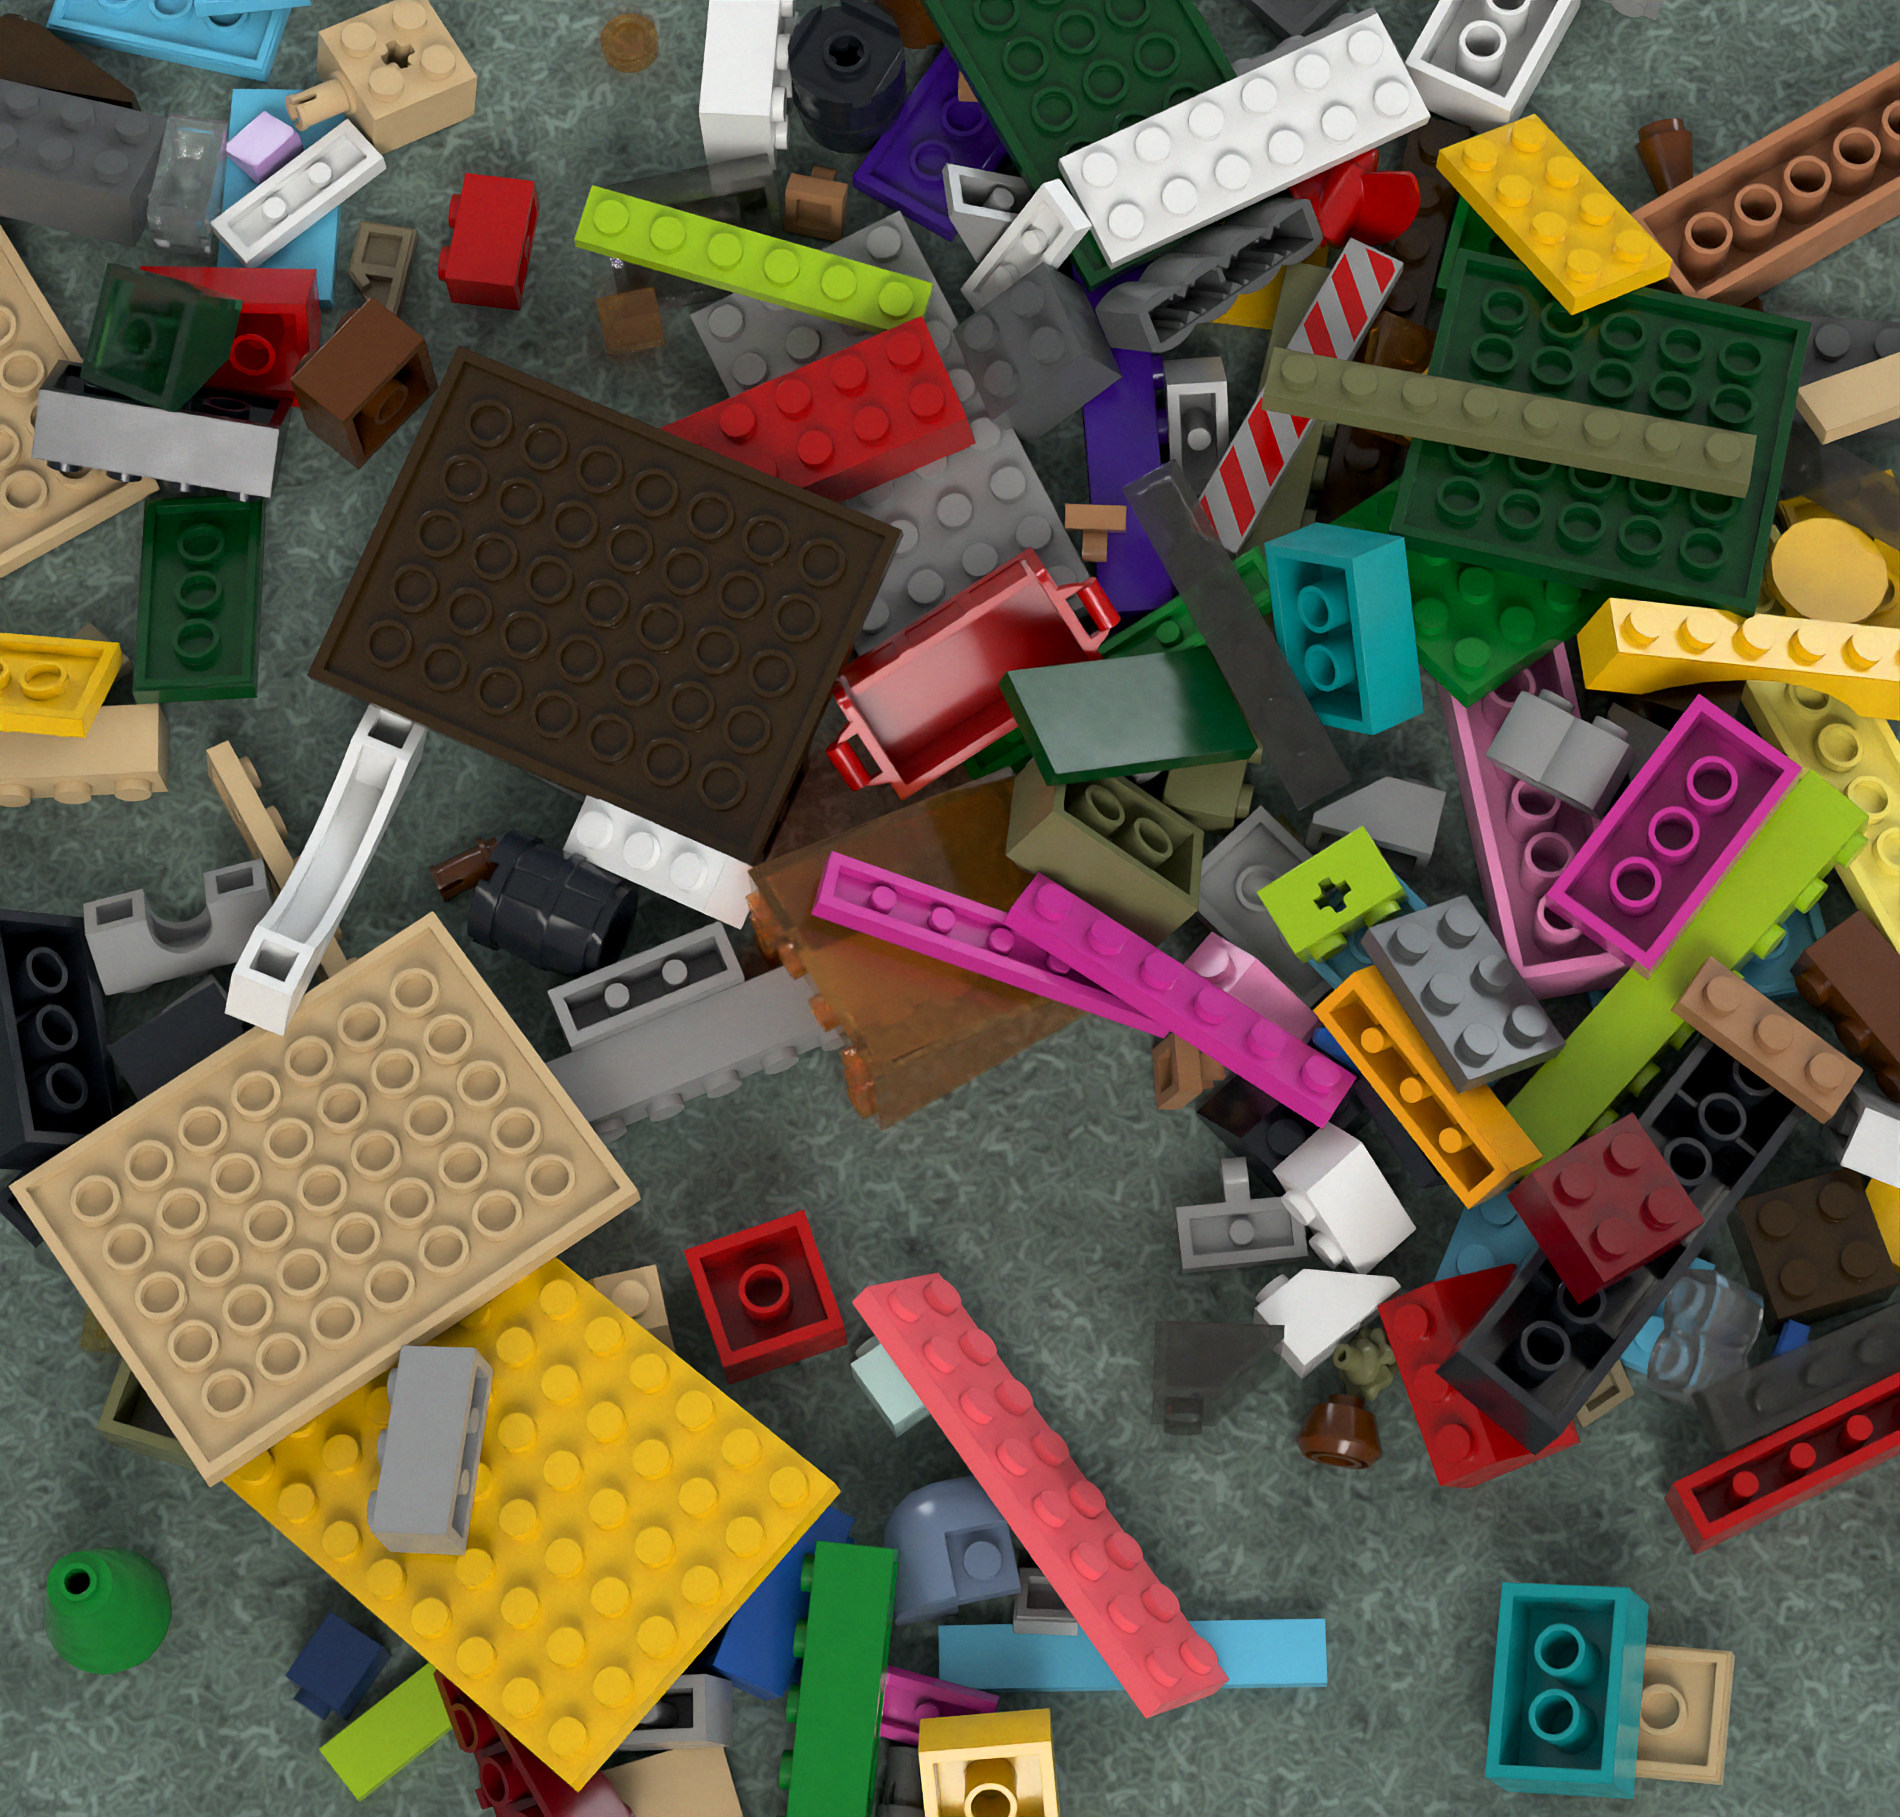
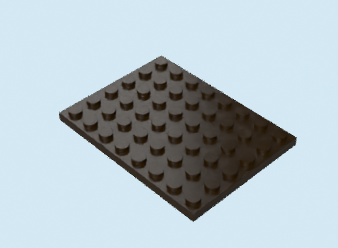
[307,345,904,868]

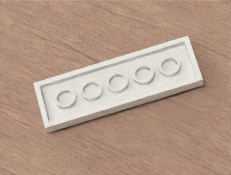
[1058,13,1431,270]

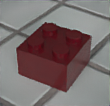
[1507,1112,1705,1305]

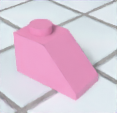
[1183,932,1323,1044]

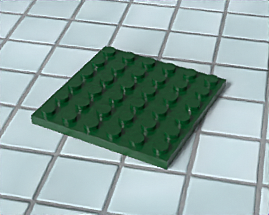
[1389,248,1811,619]

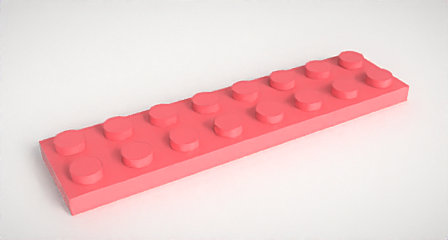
[852,1272,1230,1719]

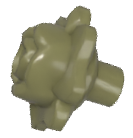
[1333,1326,1398,1402]

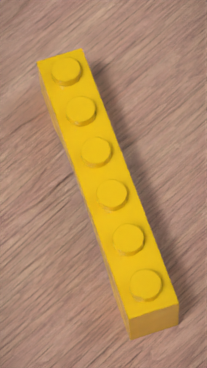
[1577,598,1900,721]

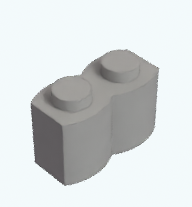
[1485,689,1637,820]

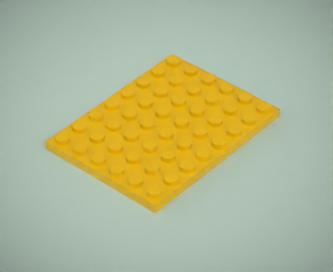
[221,1257,841,1792]

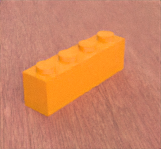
[1313,964,1544,1210]

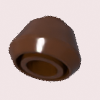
[1296,1394,1382,1469]

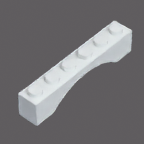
[225,705,428,1036]

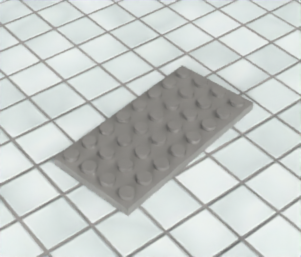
[690,210,1090,657]

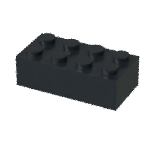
[0,909,122,1171]

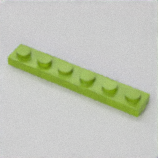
[574,185,933,334]

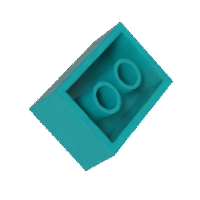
[1264,522,1424,735]
[1485,1582,1649,1799]

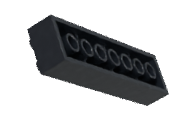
[1435,1033,1806,1455]

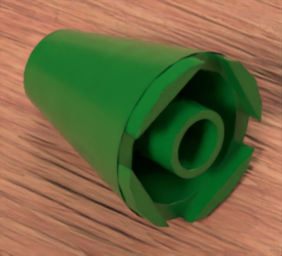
[44,1547,172,1675]

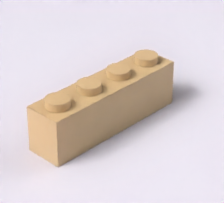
[0,703,169,807]

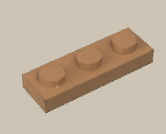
[1671,956,1864,1124]

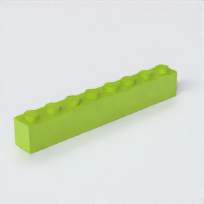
[1505,768,1869,1182]

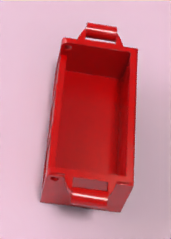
[825,547,1121,801]

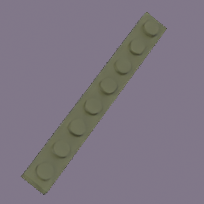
[1261,347,1757,499]

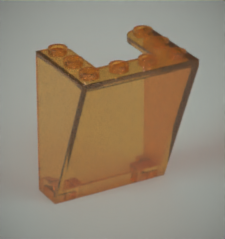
[744,766,1090,1131]

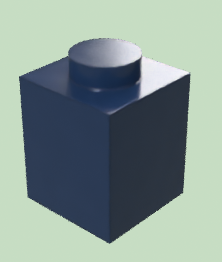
[285,1611,391,1721]

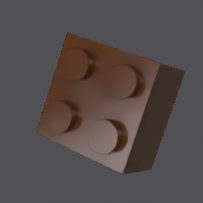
[290,297,439,470]

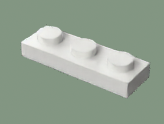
[210,118,387,268]
[960,179,1092,312]

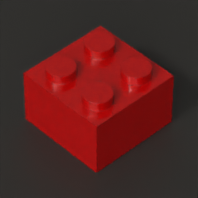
[684,1210,848,1385]

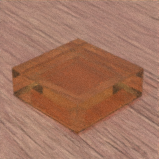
[596,286,666,356]

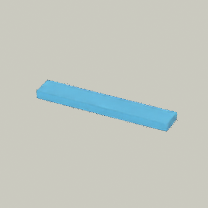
[938,1619,1328,1693]

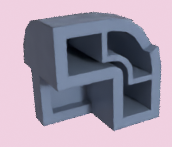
[883,1475,1021,1627]

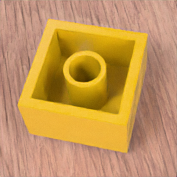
[918,1708,1061,1817]

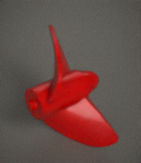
[1288,147,1421,250]

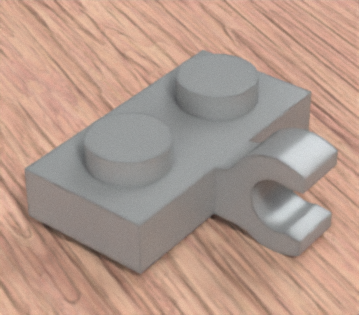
[1175,1156,1308,1274]

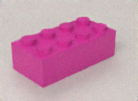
[1546,694,1802,980]

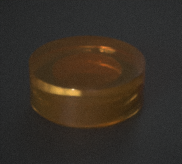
[600,13,659,73]

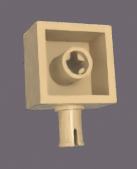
[285,0,477,155]

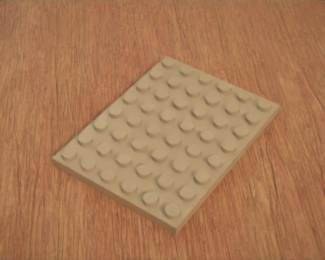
[8,911,641,1488]

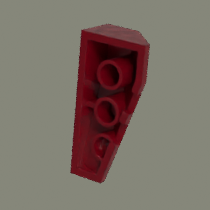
[433,1669,635,1817]

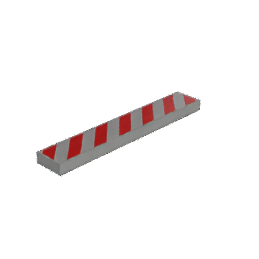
[1182,238,1404,560]

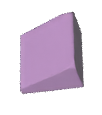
[222,111,304,185]

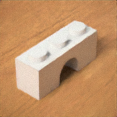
[563,796,766,929]

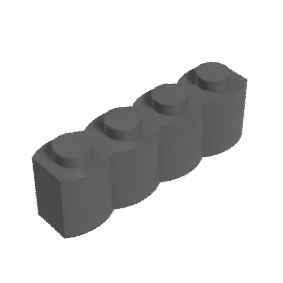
[1095,197,1324,353]

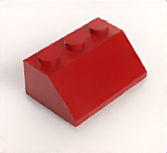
[128,266,321,407]
[1377,1263,1581,1489]

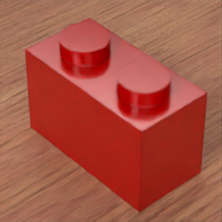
[438,173,540,311]

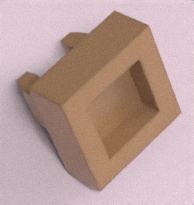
[784,165,848,242]
[1065,504,1127,562]
[1152,1033,1226,1110]

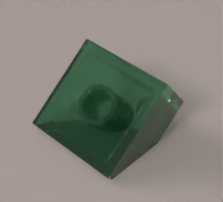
[80,263,243,412]

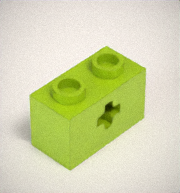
[1257,825,1409,964]

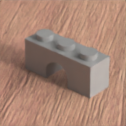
[83,858,276,996]

